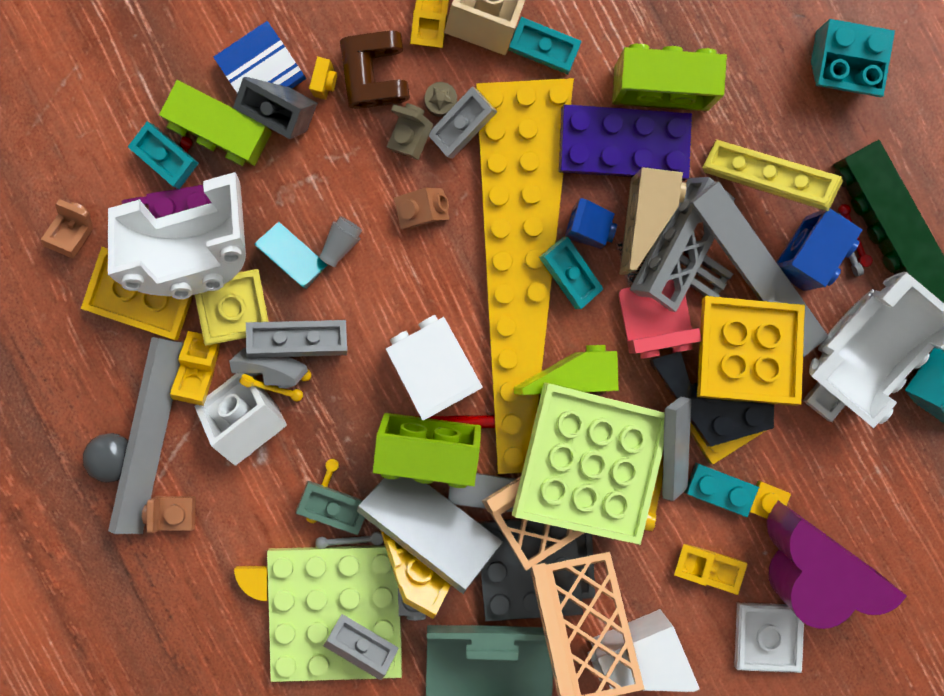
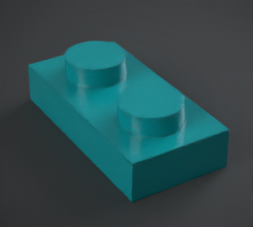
[508,17,582,75]
[128,121,199,189]
[539,237,604,309]
[684,463,759,517]

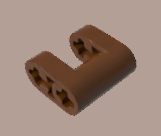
[340,31,410,109]

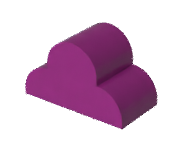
[767,500,907,629]

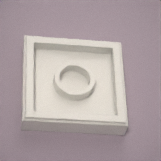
[734,602,804,673]

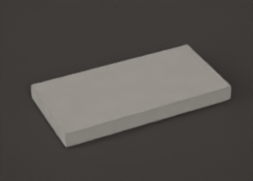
[357,477,503,594]

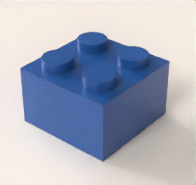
[776,208,863,291]

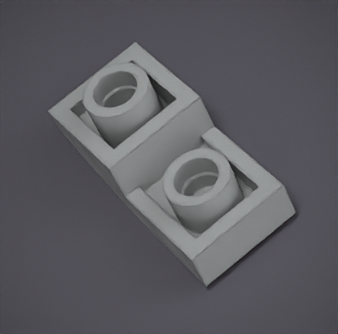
[229,348,308,389]

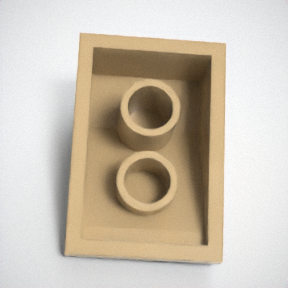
[444,0,525,56]
[619,167,686,275]

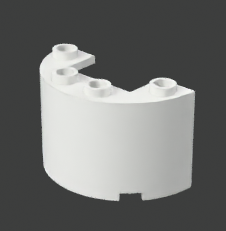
[108,172,246,299]
[809,272,944,428]

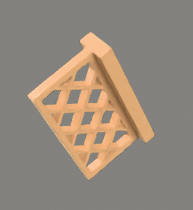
[481,476,584,571]
[531,552,645,696]

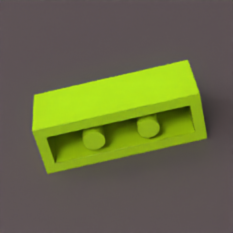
[159,80,272,167]

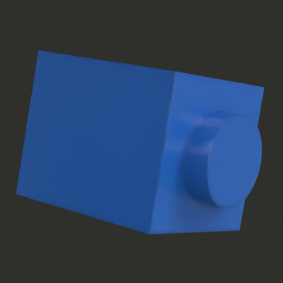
[565,198,617,249]

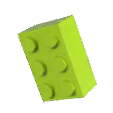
[612,44,727,111]
[373,413,481,488]

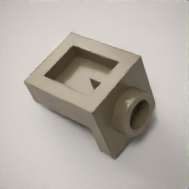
[387,103,433,160]

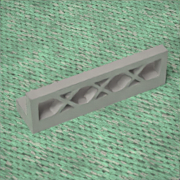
[630,177,735,312]

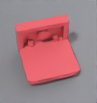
[618,279,702,359]

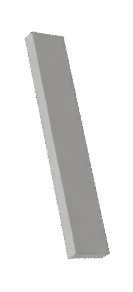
[689,182,829,357]
[108,337,184,534]

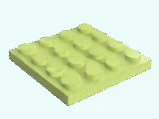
[512,382,665,545]
[267,545,402,682]

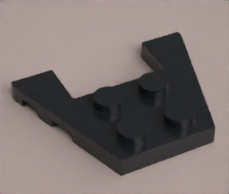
[650,352,774,447]

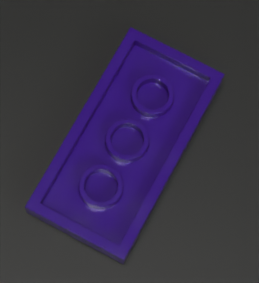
[559,104,692,180]

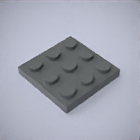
[478,518,583,621]

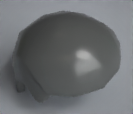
[83,433,128,483]

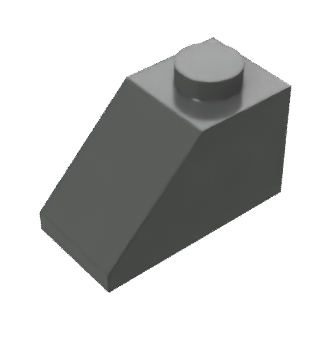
[233,77,318,139]

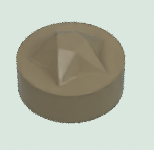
[424,82,457,117]

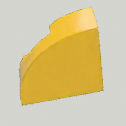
[234,566,268,601]

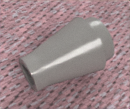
[319,216,362,267]

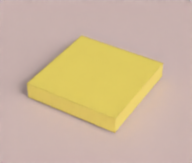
[195,269,269,346]

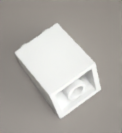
[386,315,483,421]
[588,609,700,692]

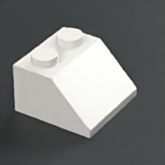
[194,373,287,466]

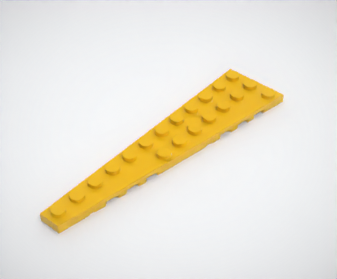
[476,78,574,474]

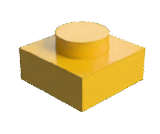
[309,56,337,100]
[750,480,791,519]

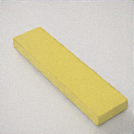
[702,139,843,211]

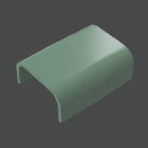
[426,625,553,696]

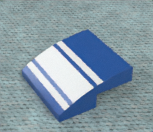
[213,21,306,94]

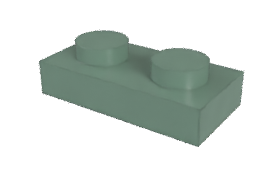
[296,481,365,535]

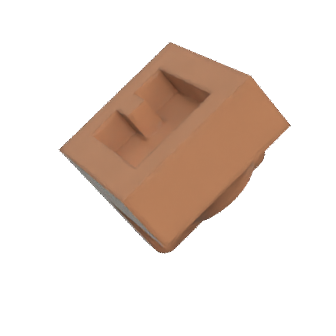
[142,496,196,533]

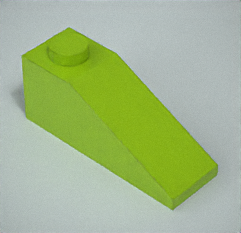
[514,345,619,395]

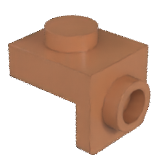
[394,187,449,229]
[41,199,93,259]

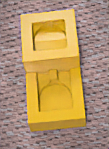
[410,0,449,48]
[170,331,220,406]
[674,544,748,595]

